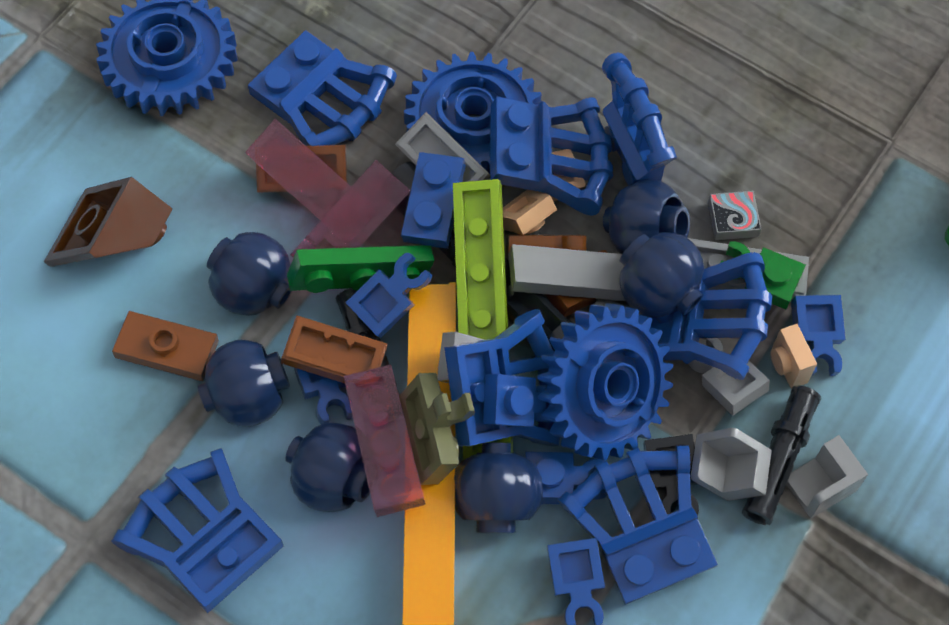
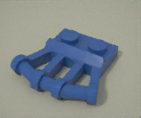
[248,30,397,146]
[602,52,677,185]
[490,97,613,216]
[639,252,773,380]
[444,309,560,446]
[557,446,718,605]
[111,448,284,613]

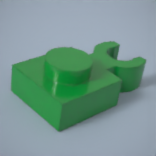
[720,241,806,310]

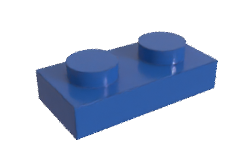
[401,152,466,249]

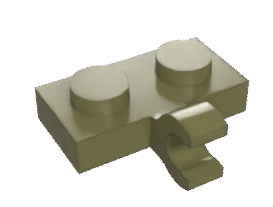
[399,373,475,485]

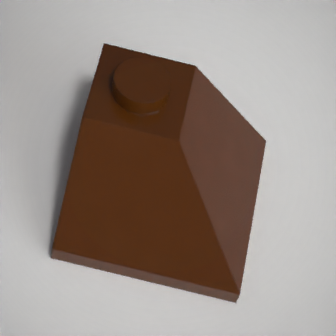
[44,177,173,267]

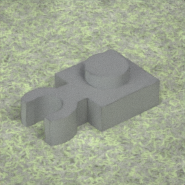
[689,338,770,416]

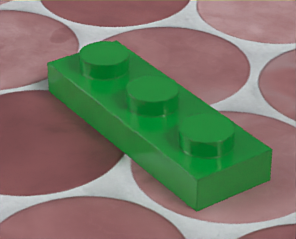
[287,245,435,293]

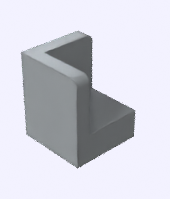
[691,428,772,501]
[786,435,868,519]

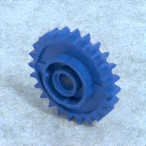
[96,0,238,116]
[404,52,542,174]
[537,303,674,460]

